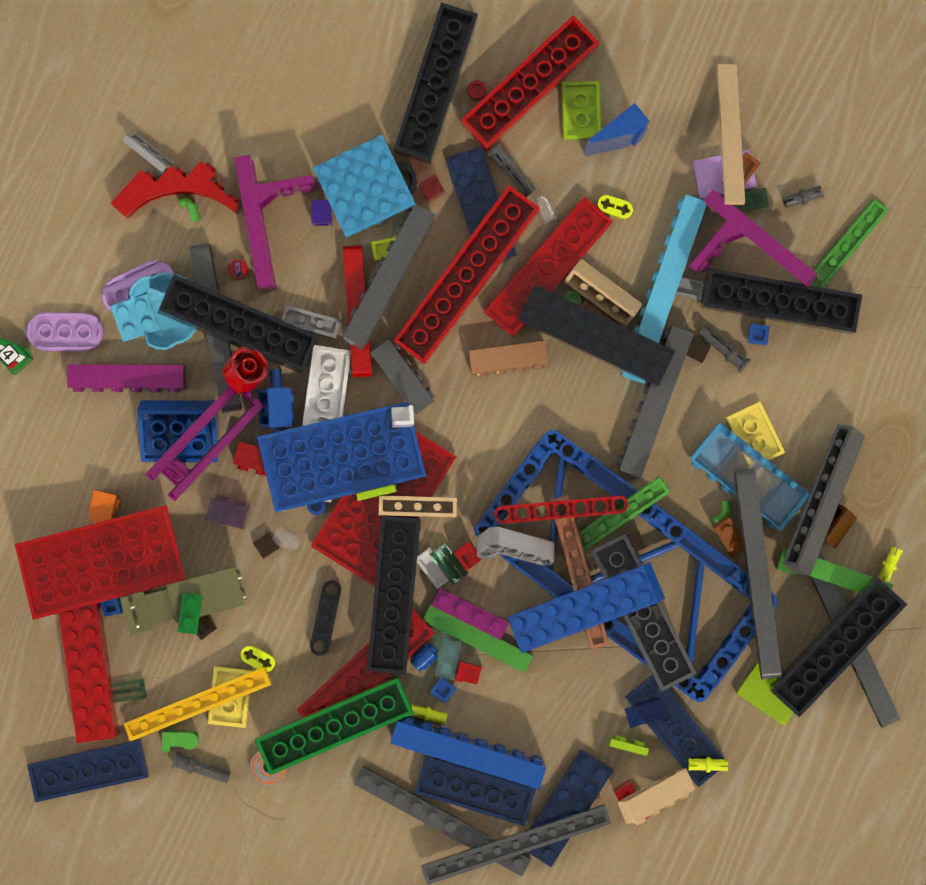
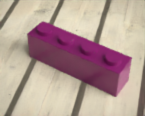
[431,587,509,640]

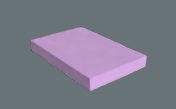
[692,149,757,199]

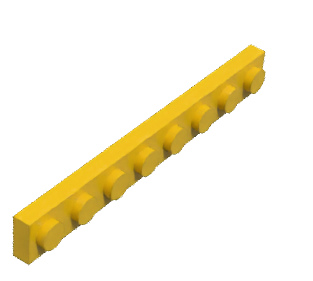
[124,667,272,741]

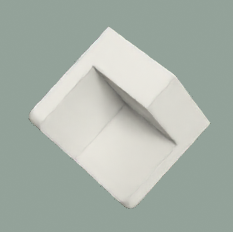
[391,405,414,428]

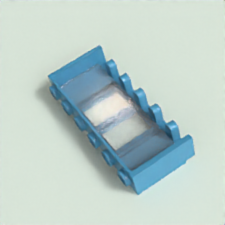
[690,421,810,531]

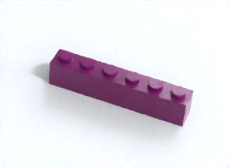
[67,364,186,393]

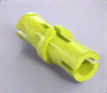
[878,546,903,582]
[409,704,448,725]
[688,757,728,772]

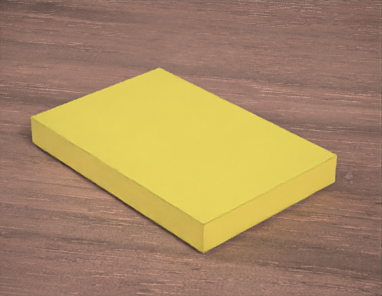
[725,401,785,468]
[208,666,253,728]

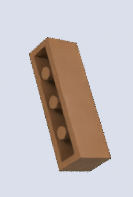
[469,340,548,378]

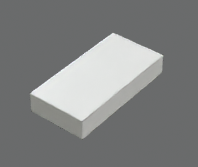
[417,547,452,589]

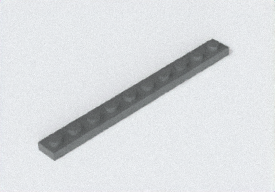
[354,766,531,876]
[421,804,611,885]

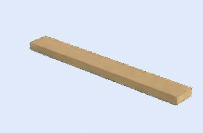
[717,64,745,205]

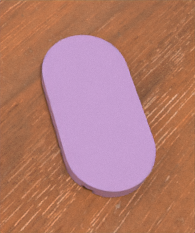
[102,260,174,312]
[26,312,104,351]

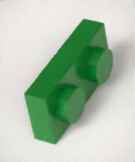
[177,593,202,634]

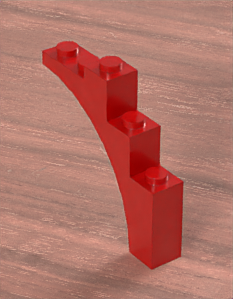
[110,161,240,219]

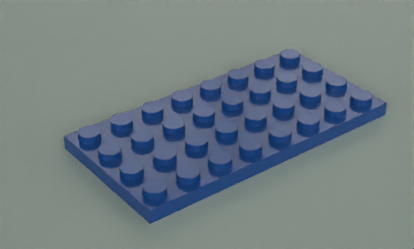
[257,402,426,513]

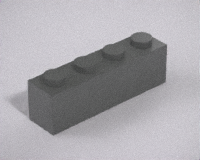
[370,339,435,415]

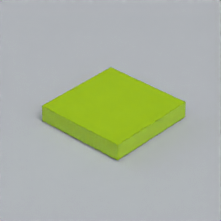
[357,484,397,501]

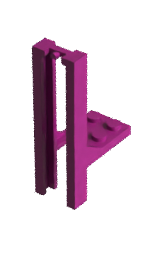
[234,155,317,291]
[689,189,818,287]
[145,386,264,501]

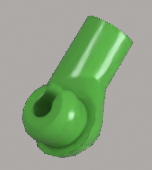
[178,195,201,221]
[712,501,731,525]

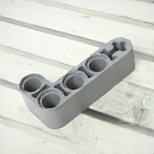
[477,527,555,566]

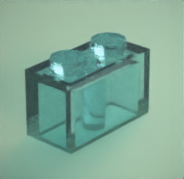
[435,636,462,680]

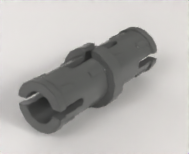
[783,185,824,208]

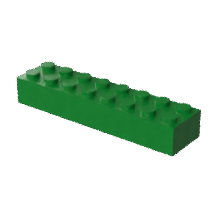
[255,675,414,775]

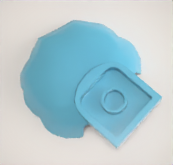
[110,272,197,350]

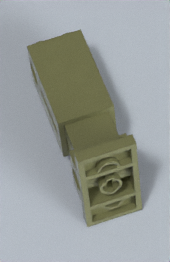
[120,567,247,636]

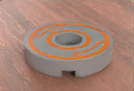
[250,750,288,786]

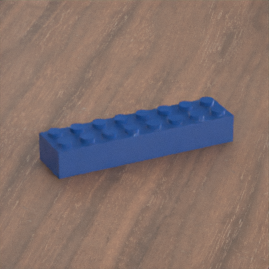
[507,562,665,653]
[390,716,546,790]

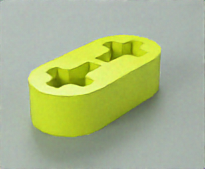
[597,195,633,219]
[241,645,276,672]

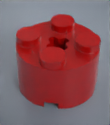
[222,347,268,393]

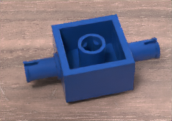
[258,369,295,433]

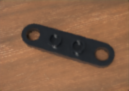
[310,580,342,656]

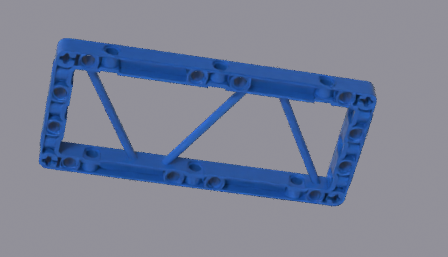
[475,430,777,702]

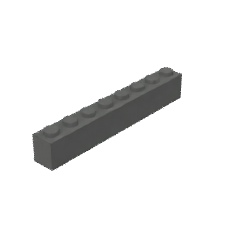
[341,204,436,351]
[616,326,694,478]
[782,424,865,576]

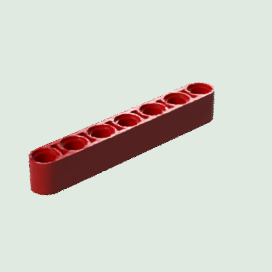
[343,245,372,378]
[494,496,628,524]

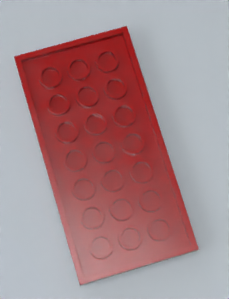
[311,431,457,586]
[14,505,186,620]

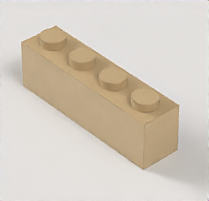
[564,259,643,327]
[379,495,457,517]
[617,768,695,825]

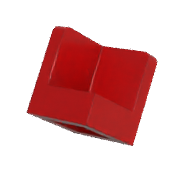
[453,541,482,571]
[455,660,482,684]

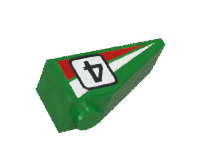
[0,338,33,375]

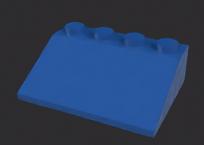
[584,103,650,156]
[137,400,219,462]

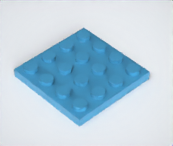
[313,135,416,238]

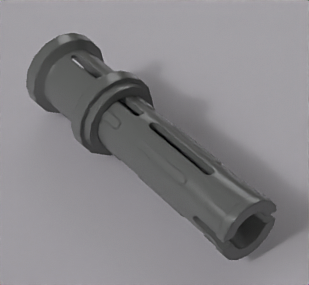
[488,144,536,197]
[698,325,751,373]
[171,752,231,784]

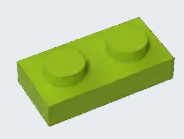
[608,735,649,756]

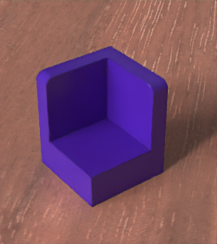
[312,200,333,226]

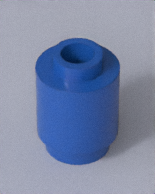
[410,643,438,672]

